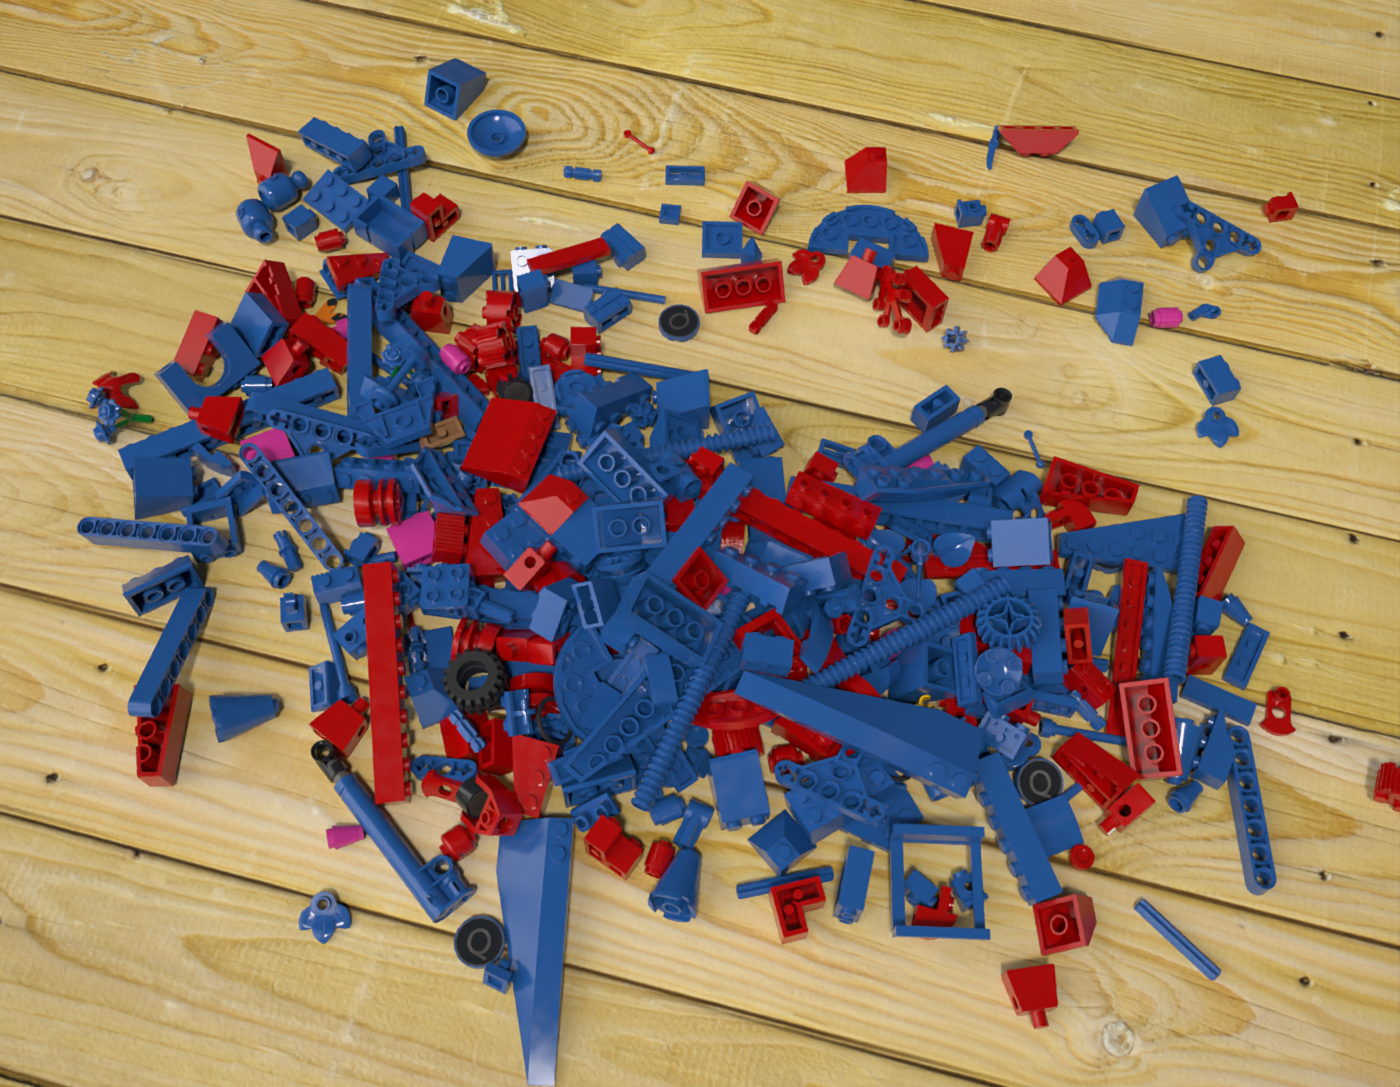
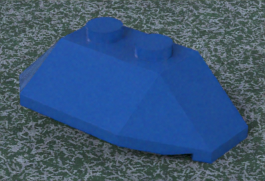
[1095,276,1144,347]
[410,446,479,516]
[744,539,820,595]

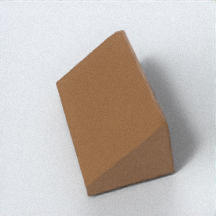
[418,416,466,450]

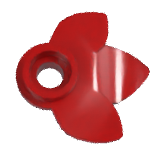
[787,249,826,285]

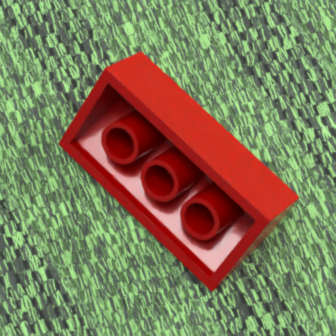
[697,258,786,313]
[1119,677,1183,782]

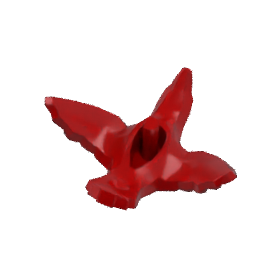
[92,371,140,409]

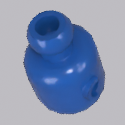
[257,170,309,211]
[236,198,274,243]

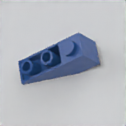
[1190,709,1233,790]

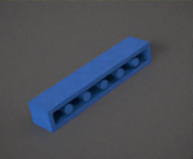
[971,752,1063,906]

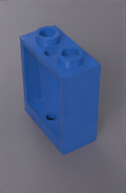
[185,496,243,563]
[833,845,875,924]

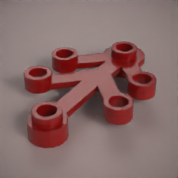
[872,265,912,335]

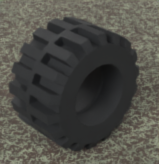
[443,647,510,715]

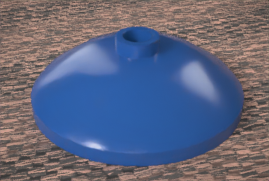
[467,110,526,157]

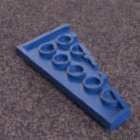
[1057,513,1186,574]

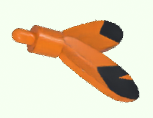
[315,298,347,324]

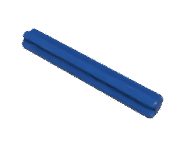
[736,866,834,899]
[1134,899,1221,981]

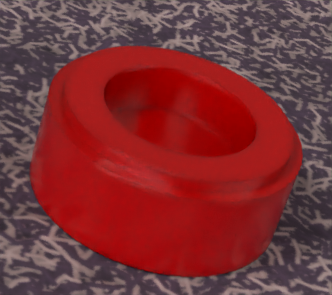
[1068,844,1095,871]

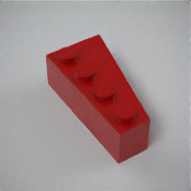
[1039,456,1140,516]
[462,488,507,584]
[134,684,191,787]

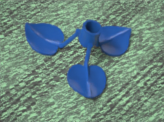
[866,529,976,616]

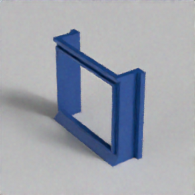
[889,823,991,941]

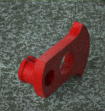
[1259,687,1296,736]
[421,769,463,803]

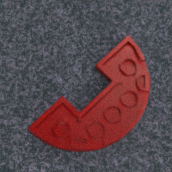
[691,664,808,731]

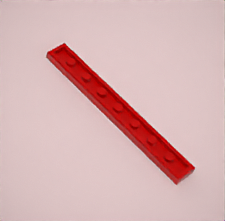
[1104,558,1148,737]

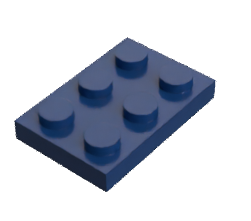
[303,169,370,234]

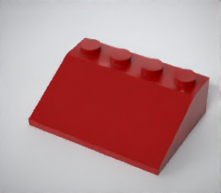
[461,397,557,494]

